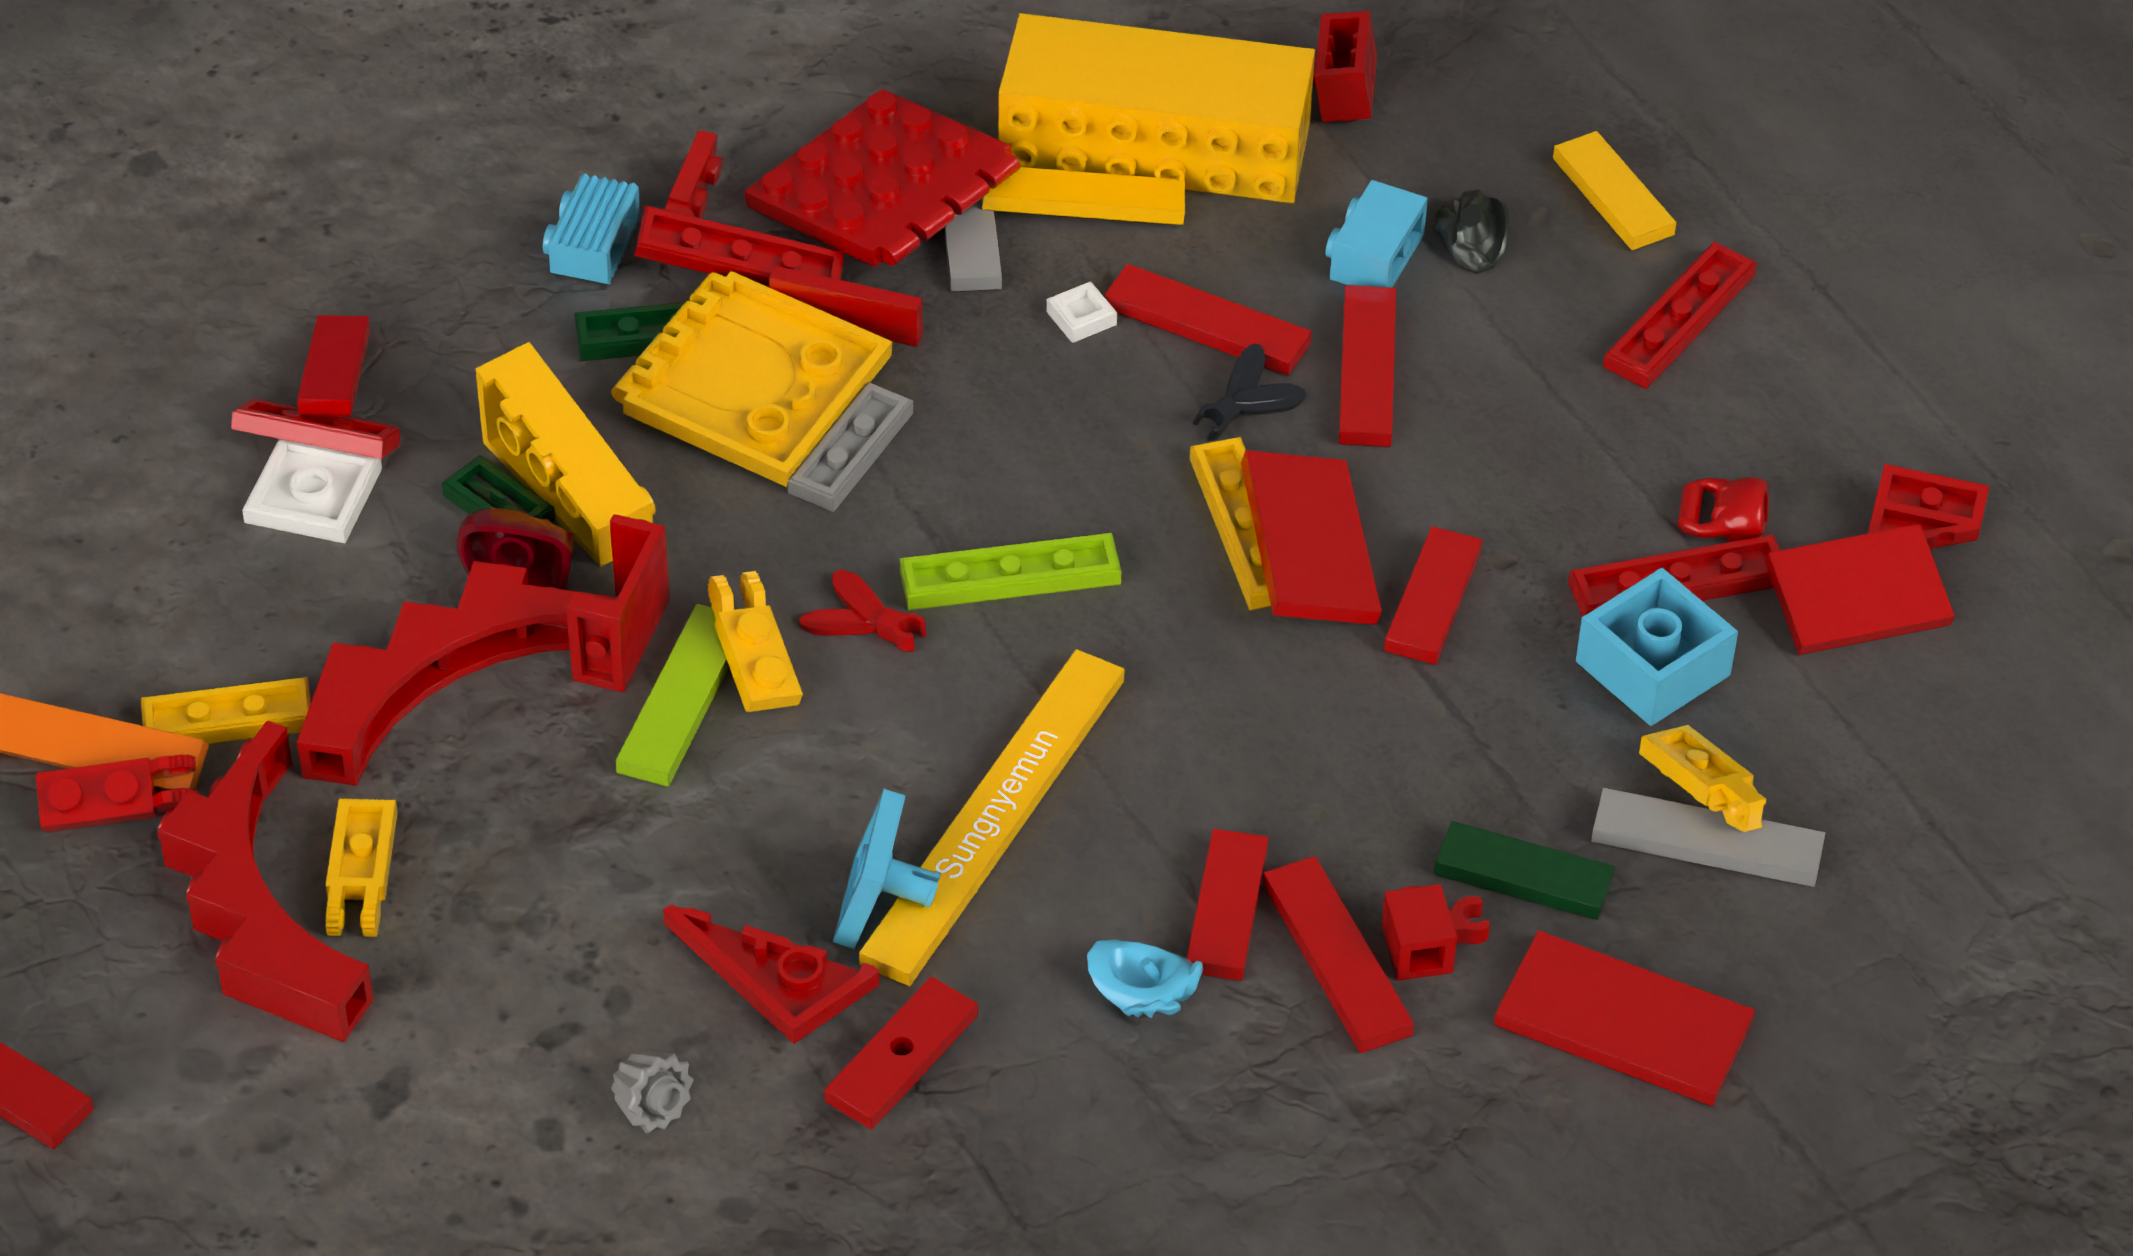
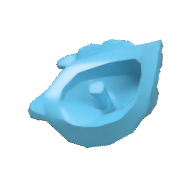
[1087,939,1203,1019]

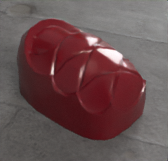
[456,508,573,589]

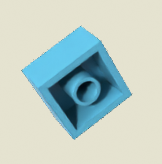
[1576,568,1738,726]

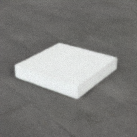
[242,439,382,544]

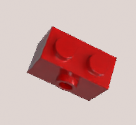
[1313,11,1377,122]

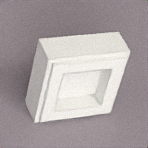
[1046,281,1117,343]

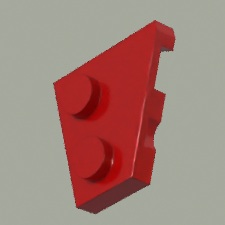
[1868,464,1990,549]

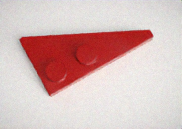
[663,904,880,1044]

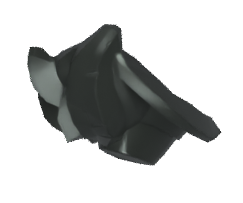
[1434,189,1509,274]

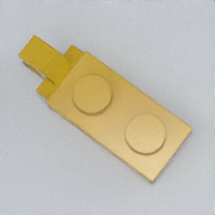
[1639,725,1766,832]

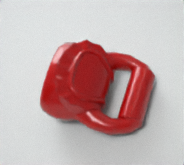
[1677,477,1769,542]

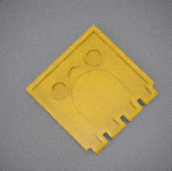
[611,271,892,487]

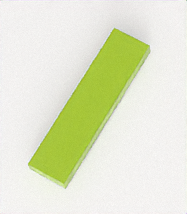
[900,533,1122,610]
[616,604,729,787]

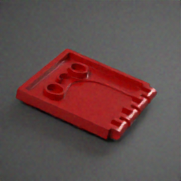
[744,89,1020,267]

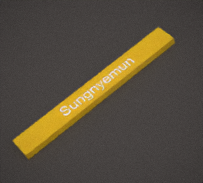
[859,649,1125,987]

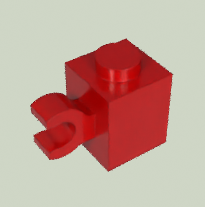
[1381,884,1490,981]

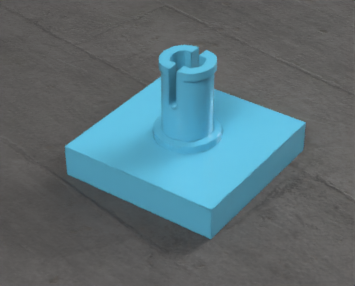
[833,789,940,949]

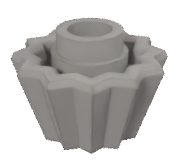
[611,1052,694,1133]

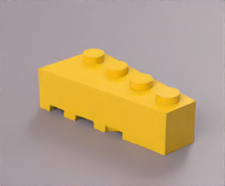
[475,342,656,567]

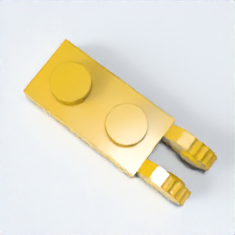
[707,571,803,712]
[325,799,398,937]

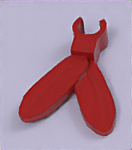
[798,569,927,652]

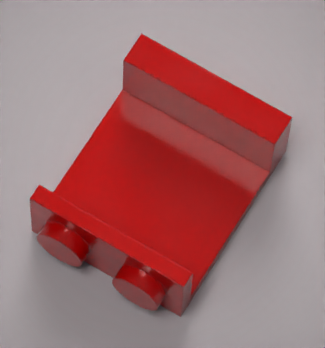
[566,514,670,693]

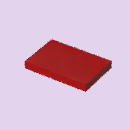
[1765,524,1955,655]

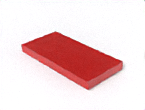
[1241,450,1382,625]
[1494,930,1755,1107]

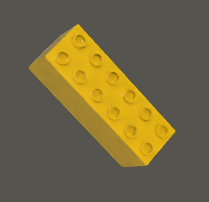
[999,13,1315,203]

